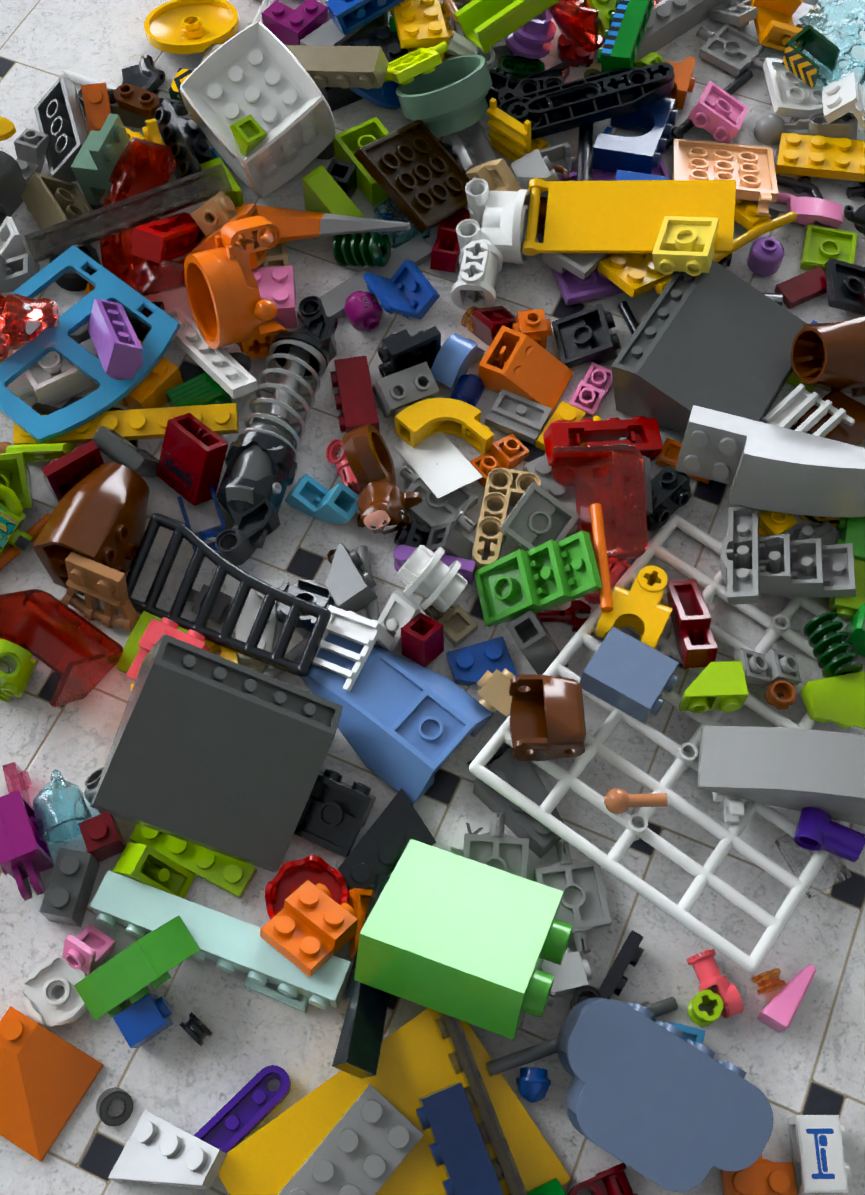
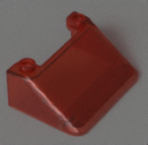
[551,445,648,564]

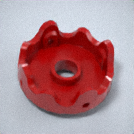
[265,855,348,920]

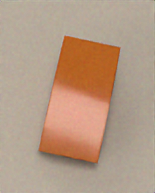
[469,433,530,487]

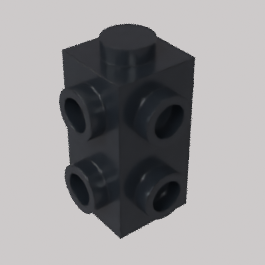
[635,465,692,531]

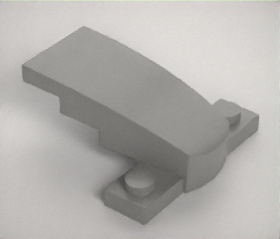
[720,506,856,605]

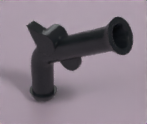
[776,174,823,199]

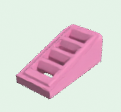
[757,964,817,1033]

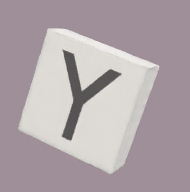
[451,817,491,853]

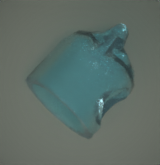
[33,769,92,844]

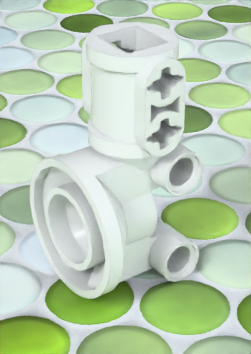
[451,178,531,313]

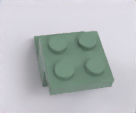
[71,113,135,206]

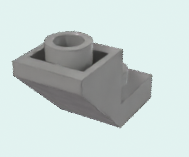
[14,128,49,184]

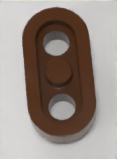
[114,83,160,117]

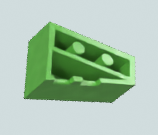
[74,915,201,1021]

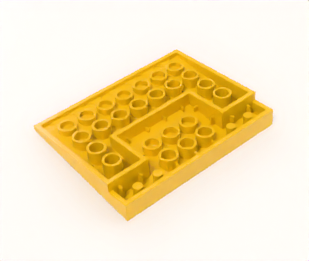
[217,1008,571,1195]

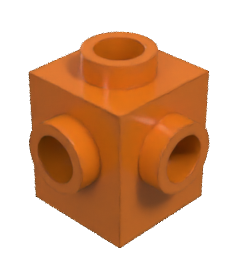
[512,309,552,350]

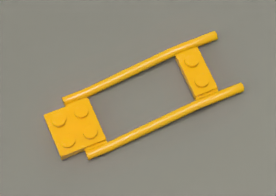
[598,199,797,298]

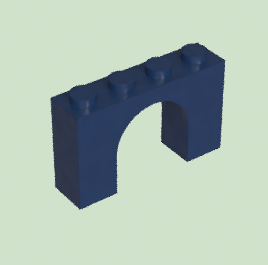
[592,98,678,174]

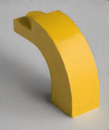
[395,398,494,455]

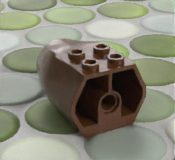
[791,317,865,397]
[32,462,150,596]

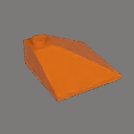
[0,1006,104,1162]

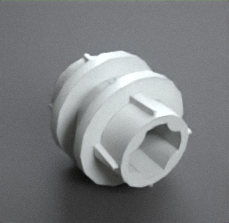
[396,545,468,612]

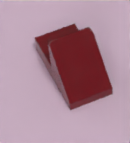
[472,306,516,347]

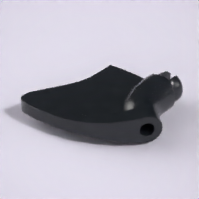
[121,55,165,92]

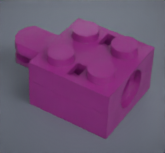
[0,790,54,901]

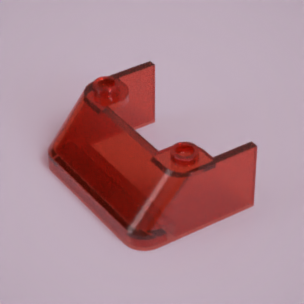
[0,589,123,707]

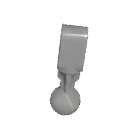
[754,112,858,145]

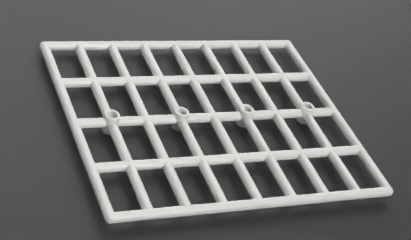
[469,514,865,973]

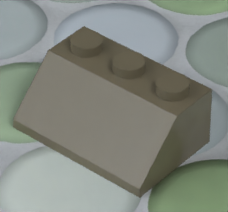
[20,172,108,248]

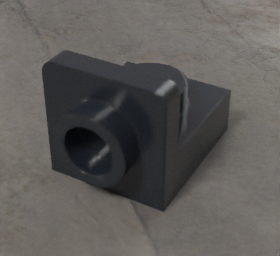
[394,521,431,548]

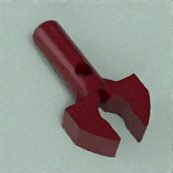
[535,600,591,632]

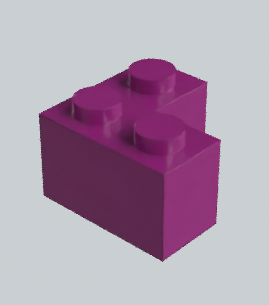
[261,0,329,45]

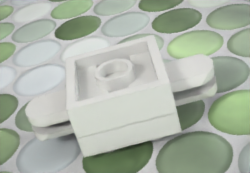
[7,338,100,406]

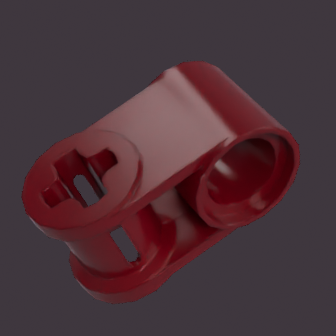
[567,1163,638,1195]

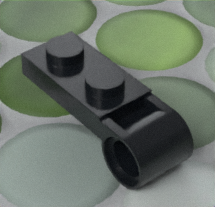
[570,930,644,1011]

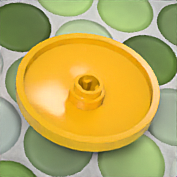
[144,0,239,54]

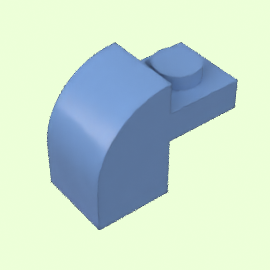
[431,333,485,388]

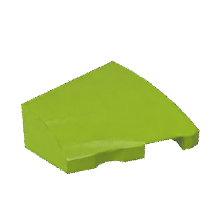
[800,671,865,729]

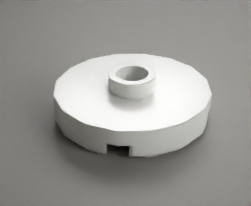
[23,957,88,1028]

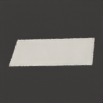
[394,432,483,498]

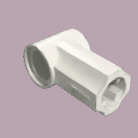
[446,32,495,67]

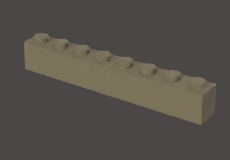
[200,44,389,89]

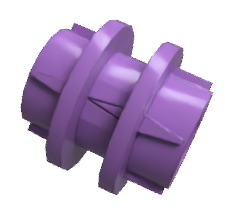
[505,9,556,59]

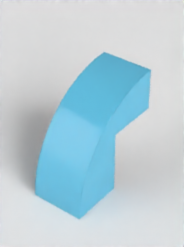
[284,474,359,524]

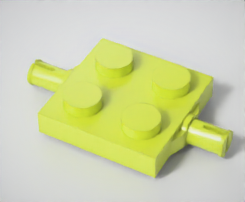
[383,41,449,85]

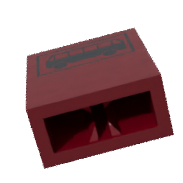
[156,413,229,506]

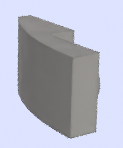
[734,648,801,685]

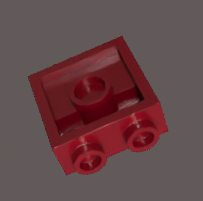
[41,440,104,503]

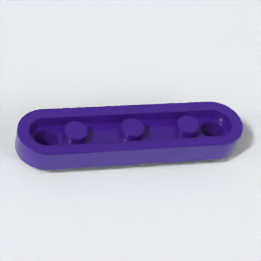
[194,1065,291,1153]

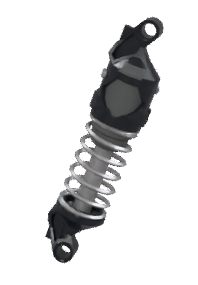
[215,296,338,566]

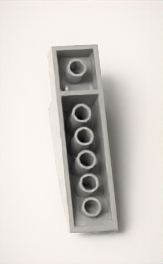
[675,405,865,518]
[697,726,865,826]

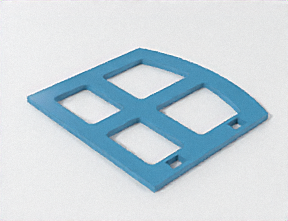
[0,245,180,443]

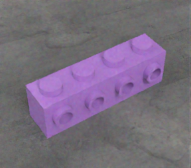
[87,298,143,380]

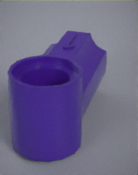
[793,807,865,863]

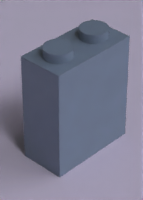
[580,627,679,724]

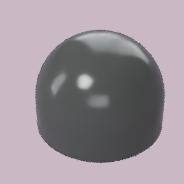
[96,1087,133,1126]

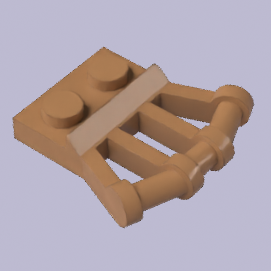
[61,552,140,632]

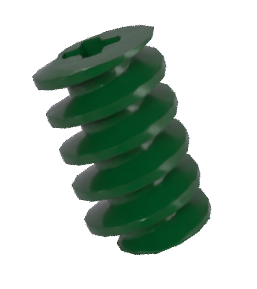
[333,233,391,267]
[803,612,863,678]

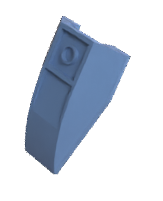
[301,633,494,805]

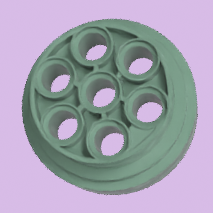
[396,54,493,137]

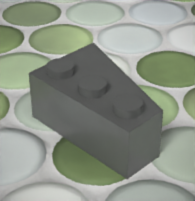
[473,747,564,859]

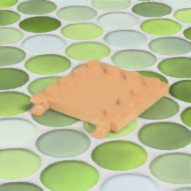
[672,138,778,216]

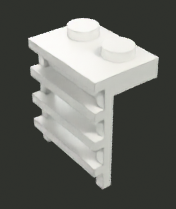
[822,72,865,131]
[763,384,855,438]
[312,605,395,692]

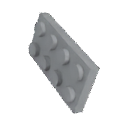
[278,1084,424,1195]

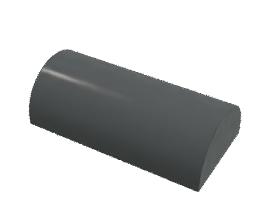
[34,75,89,182]

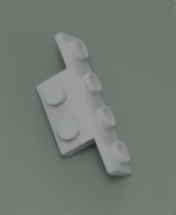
[448,122,499,172]

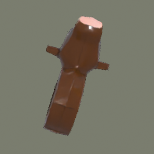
[342,423,422,535]

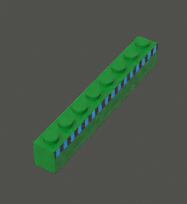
[597,0,655,73]

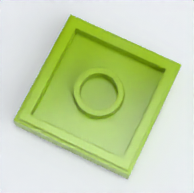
[800,224,858,272]

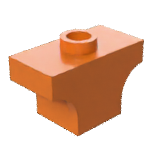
[665,56,696,110]

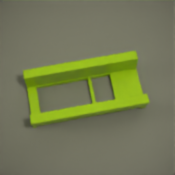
[454,0,560,54]

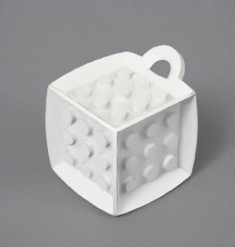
[180,22,335,198]

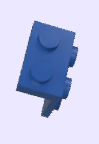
[363,259,440,319]

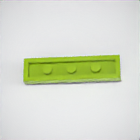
[129,824,257,899]

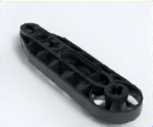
[497,62,675,140]

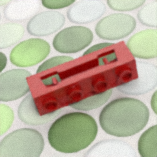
[130,212,206,264]
[543,416,663,466]

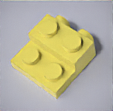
[652,216,719,276]

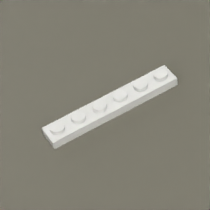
[164,307,258,399]

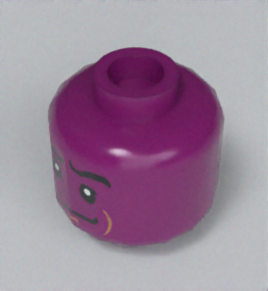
[344,291,383,331]

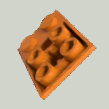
[478,325,574,415]

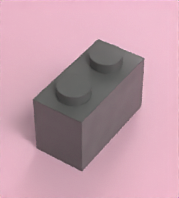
[39,848,100,927]

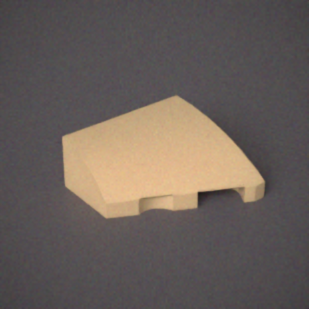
[466,158,522,192]

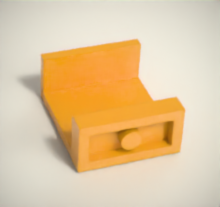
[750,0,803,52]

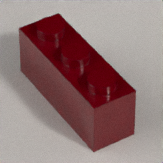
[330,355,380,433]

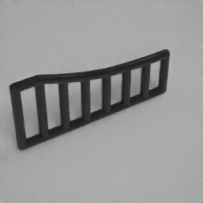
[126,513,331,678]

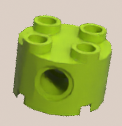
[0,638,39,702]

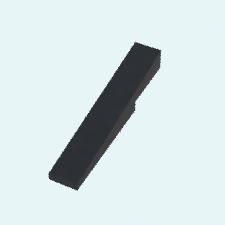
[332,873,390,1079]

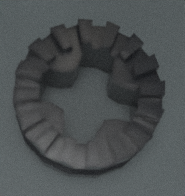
[179,1012,213,1046]

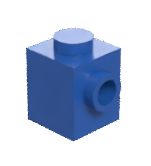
[113,993,173,1048]

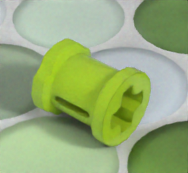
[687,990,724,1027]

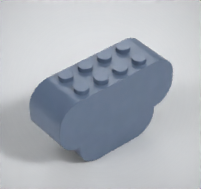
[557,997,773,1192]

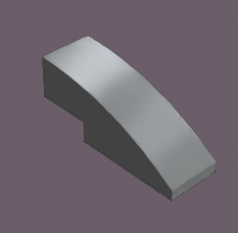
[0,252,40,293]

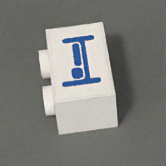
[788,1115,852,1194]

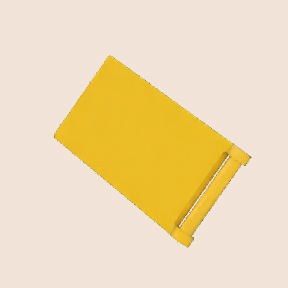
[522,178,736,256]

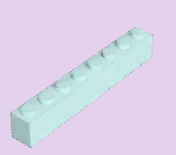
[89,870,352,1010]

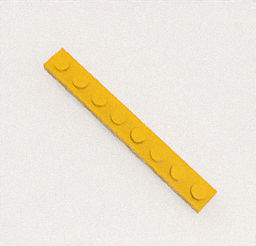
[13,403,239,445]

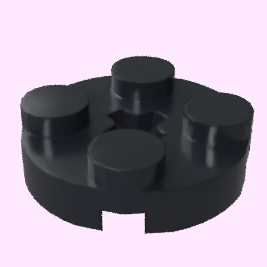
[274,579,334,632]

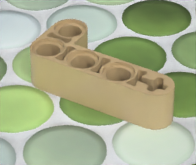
[472,468,541,571]

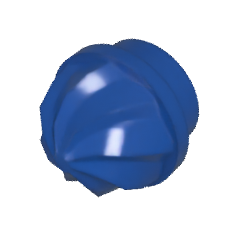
[516,1067,551,1103]

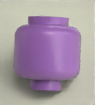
[747,237,784,276]

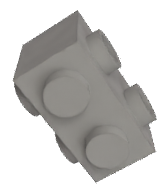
[373,362,440,418]

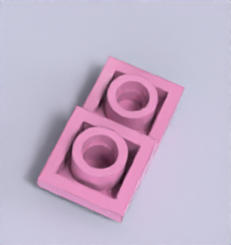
[787,197,843,229]
[569,362,613,416]

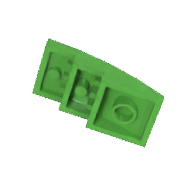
[474,530,603,627]

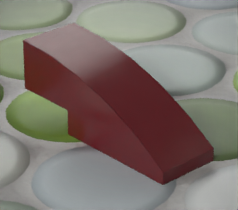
[430,209,470,273]
[666,580,718,668]

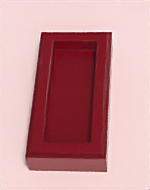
[774,266,827,309]

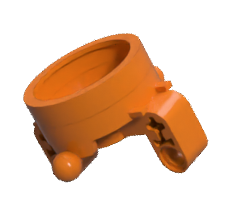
[184,216,289,359]

